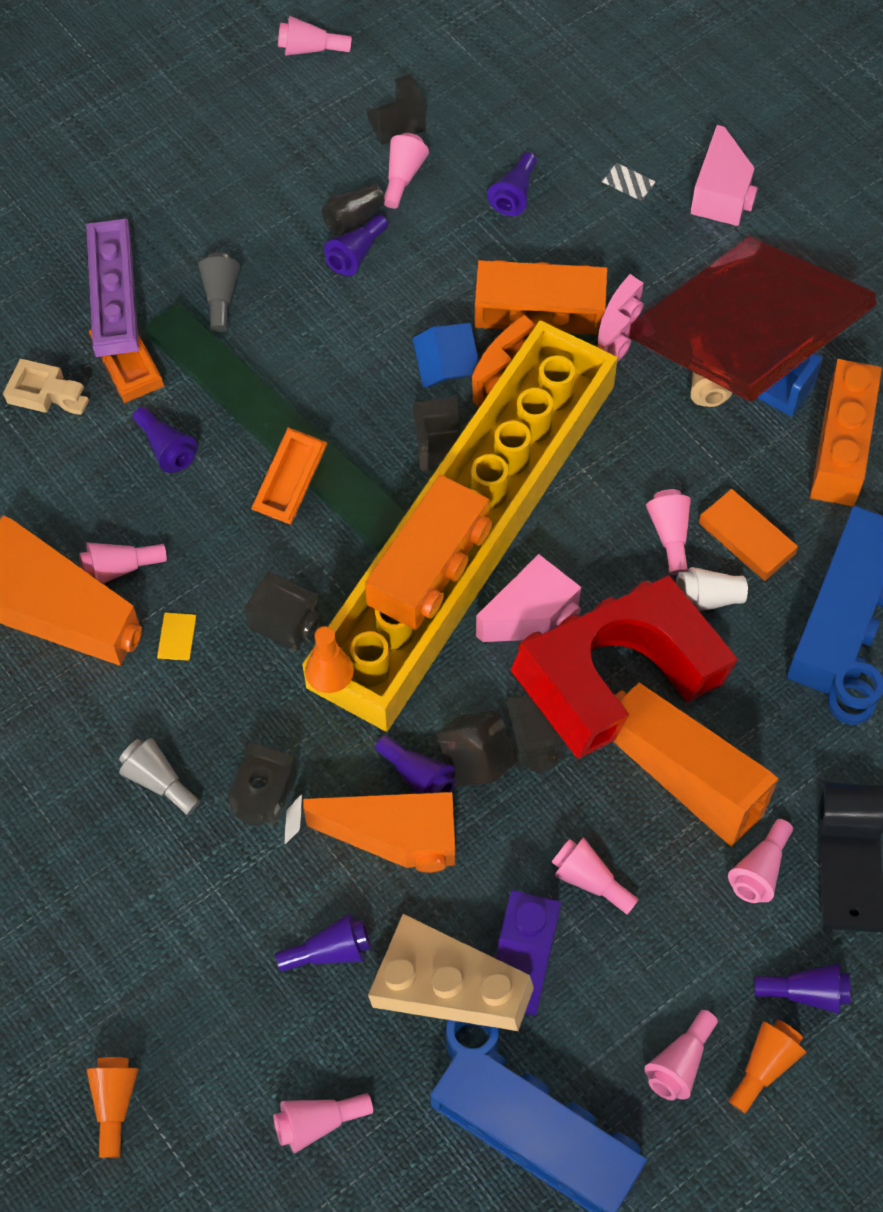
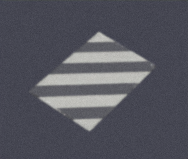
[602,163,655,201]

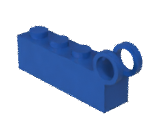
[786,506,883,725]
[430,1020,647,1212]

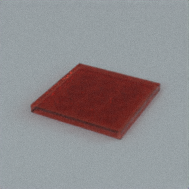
[629,236,877,402]

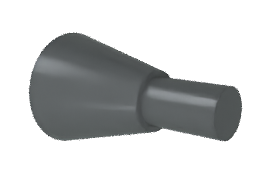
[198,253,241,333]

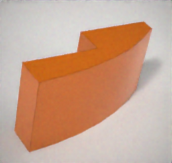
[472,315,535,407]

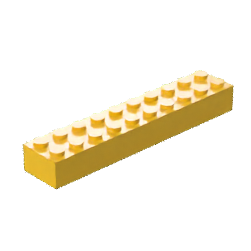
[302,320,618,732]

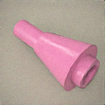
[278,15,352,56]
[383,133,429,209]
[646,489,691,575]
[79,542,167,584]
[728,819,793,903]
[552,837,639,915]
[645,1010,718,1100]
[273,1093,373,1153]

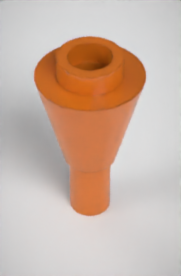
[305,626,354,693]
[728,1019,807,1114]
[86,1057,139,1158]

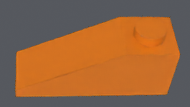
[303,792,455,873]

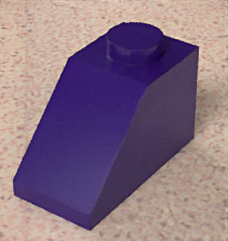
[495,890,561,1016]

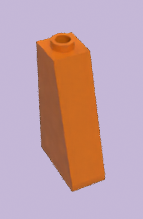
[0,515,142,666]
[613,682,779,847]

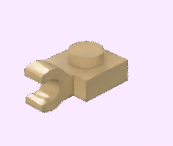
[3,359,89,415]

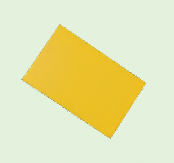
[157,613,196,661]

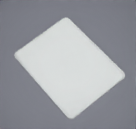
[284,795,302,844]

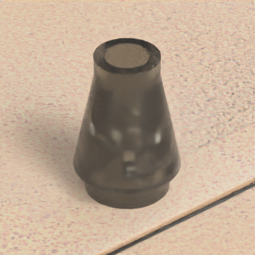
[322,183,385,235]

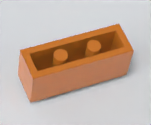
[475,260,607,335]
[810,359,882,507]
[365,474,492,631]

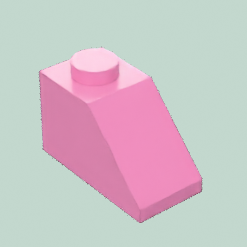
[690,125,758,226]
[476,554,581,642]

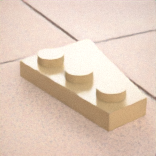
[368,914,534,1031]

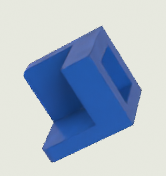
[413,323,479,388]
[754,338,823,417]

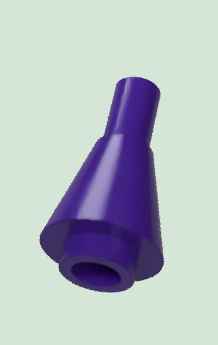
[487,152,537,216]
[324,215,388,276]
[133,407,197,473]
[375,735,455,794]
[276,913,371,972]
[755,962,851,1015]

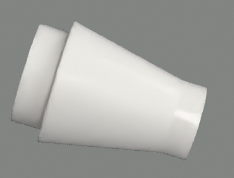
[676,567,748,612]

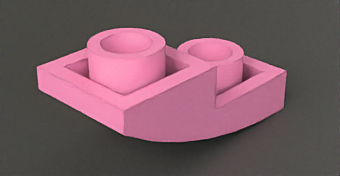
[597,274,643,361]

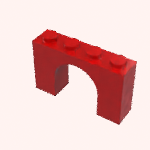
[510,575,738,759]

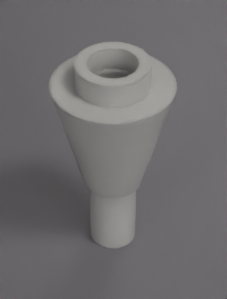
[119,738,201,815]

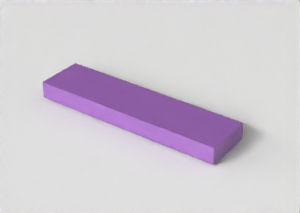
[86,218,139,357]

